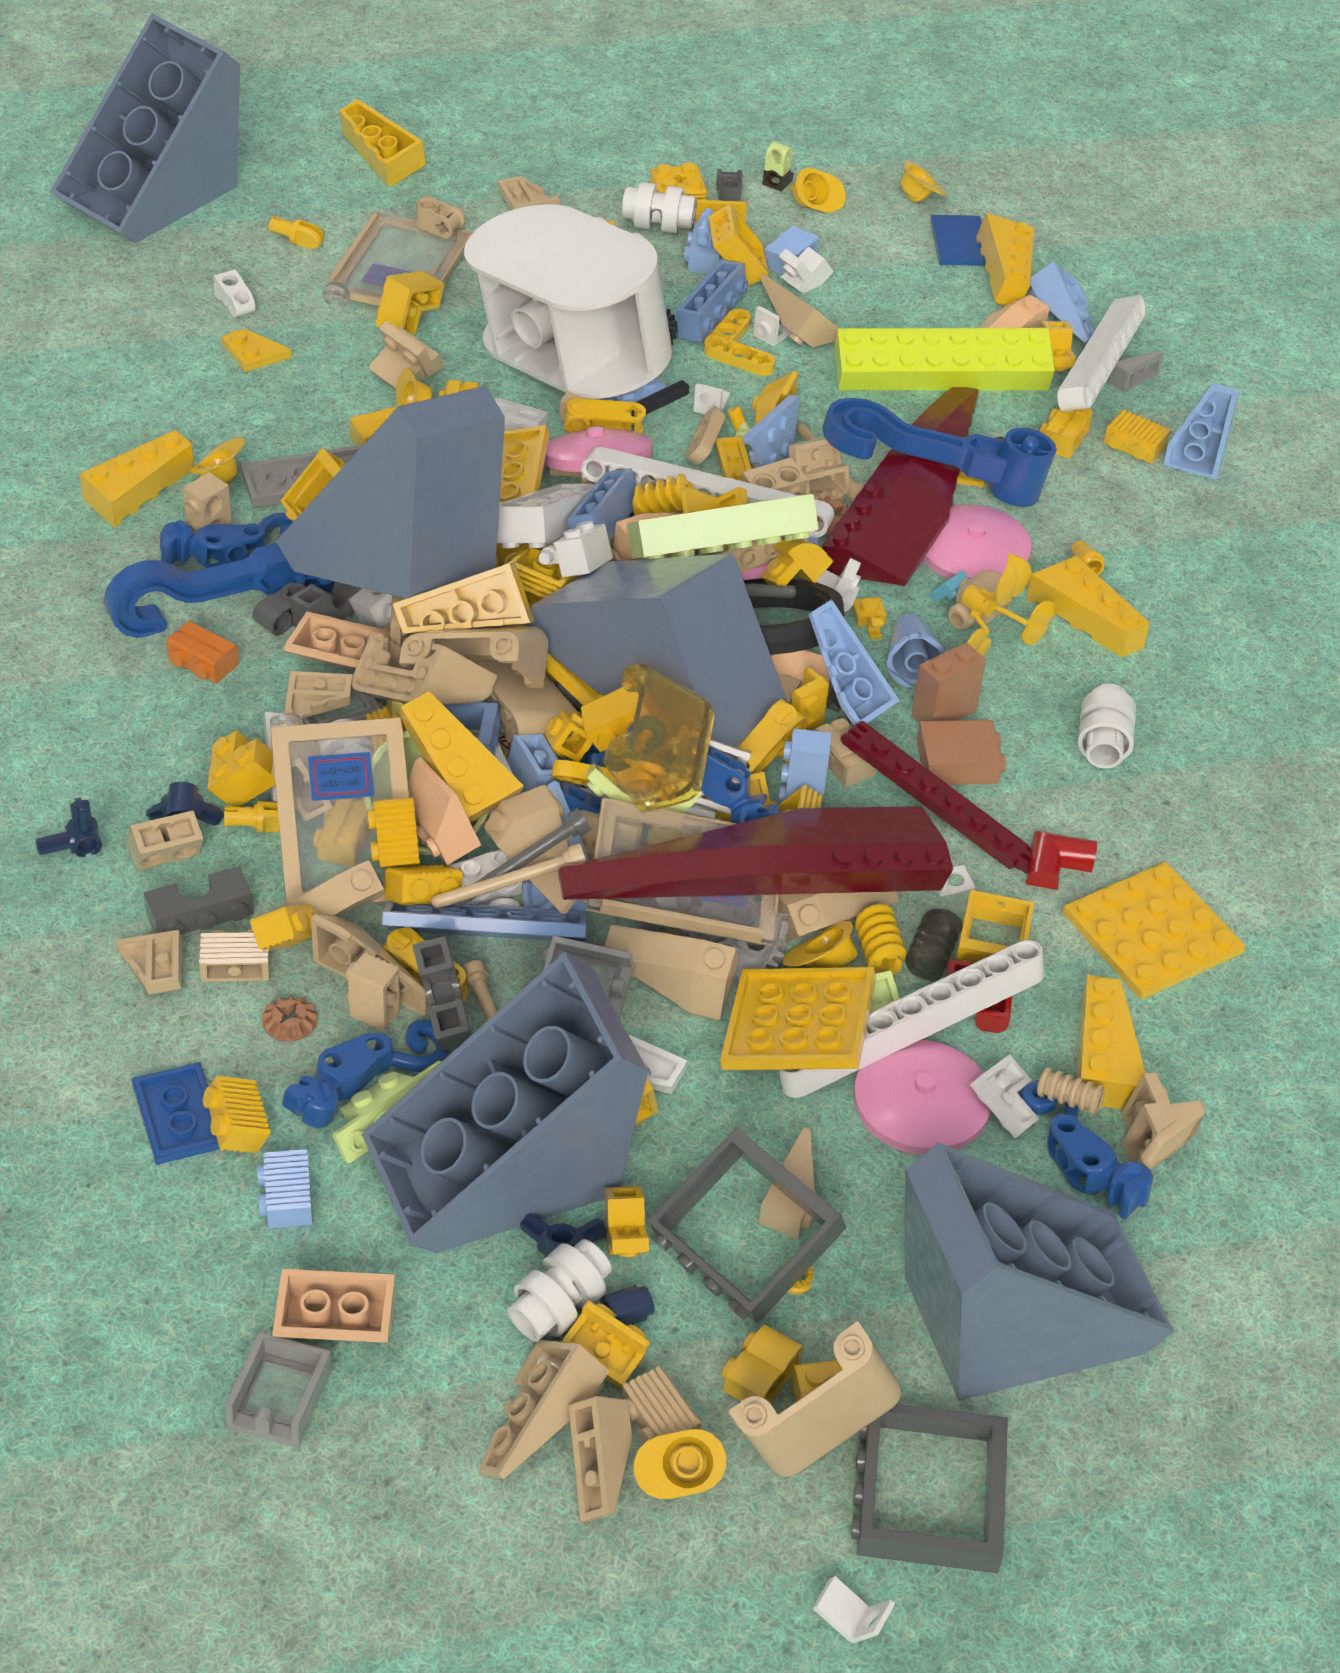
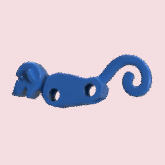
[160,513,293,568]
[624,716,781,824]
[282,1020,448,1128]
[1020,1080,1153,1219]

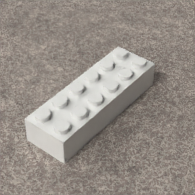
[497,483,596,548]

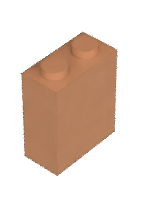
[911,642,986,723]
[916,720,1006,785]

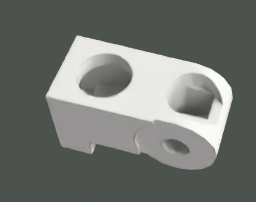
[214,269,255,318]

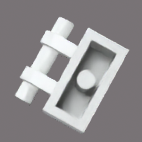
[538,521,613,577]

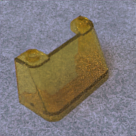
[603,664,715,814]

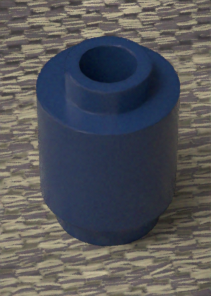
[600,1285,655,1326]

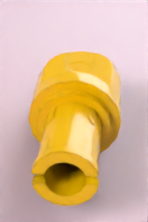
[268,215,324,249]
[224,801,279,833]

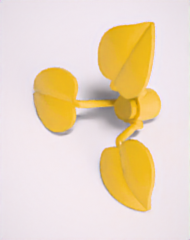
[961,554,1056,658]

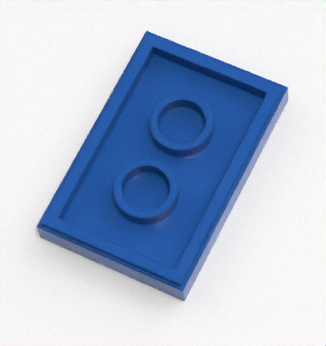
[930,215,986,266]
[131,1062,220,1165]

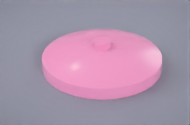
[544,426,653,472]
[923,504,1031,579]
[854,1040,991,1155]

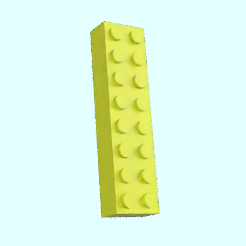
[834,328,1055,390]

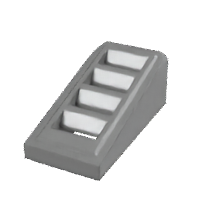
[1109,351,1163,392]

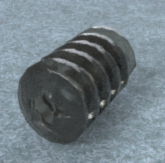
[905,908,963,982]

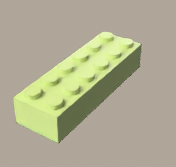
[626,494,819,560]

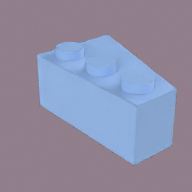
[778,729,831,806]

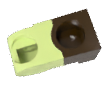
[762,141,794,192]

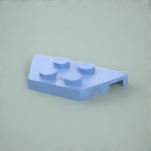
[743,395,800,468]

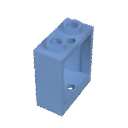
[444,702,501,756]

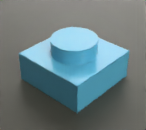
[930,570,969,602]

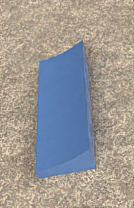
[382,901,588,943]

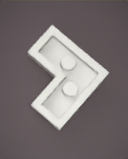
[970,1054,1039,1139]

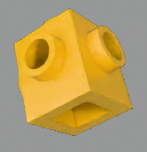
[545,710,592,762]

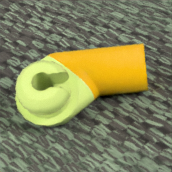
[727,406,751,445]

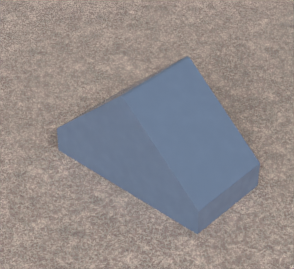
[50,13,240,243]
[276,386,505,599]
[524,554,788,761]
[362,952,648,1254]
[905,1142,1174,1400]

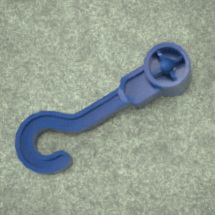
[822,398,1057,507]
[103,522,335,638]

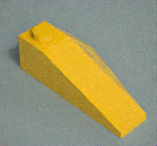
[752,371,799,469]

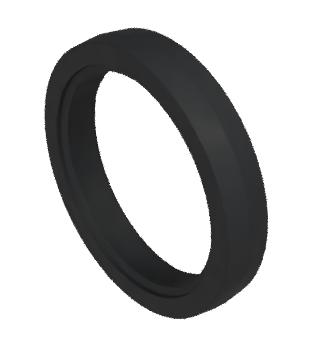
[744,579,845,655]

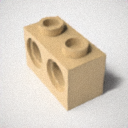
[741,457,808,496]
[183,472,232,532]
[126,811,204,871]

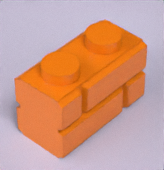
[167,621,239,684]

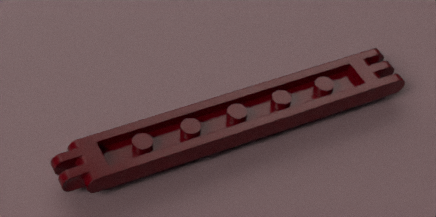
[840,721,1031,873]

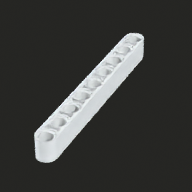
[1058,295,1145,412]
[581,447,834,537]
[778,940,1045,1098]

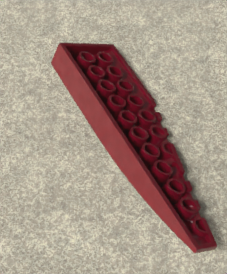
[822,387,979,586]
[558,806,954,900]

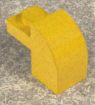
[1041,321,1077,371]
[760,539,833,586]
[604,1186,649,1257]

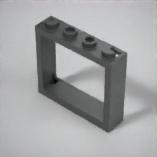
[647,1127,847,1323]
[851,1404,1008,1574]

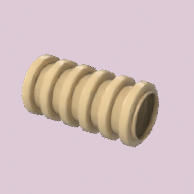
[1037,1067,1105,1115]

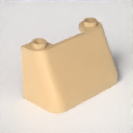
[399,625,548,688]
[352,632,497,705]
[469,659,582,745]
[728,1321,901,1477]

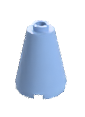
[886,614,945,688]

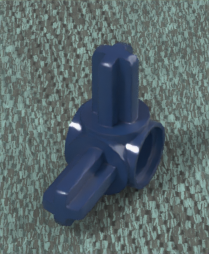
[146,781,224,826]
[35,797,103,857]
[520,1213,607,1258]

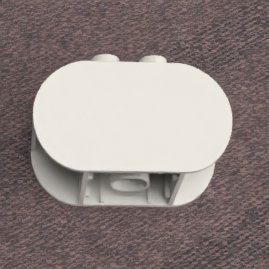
[464,204,672,399]

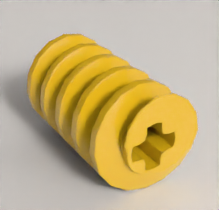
[632,474,695,515]
[855,904,907,975]

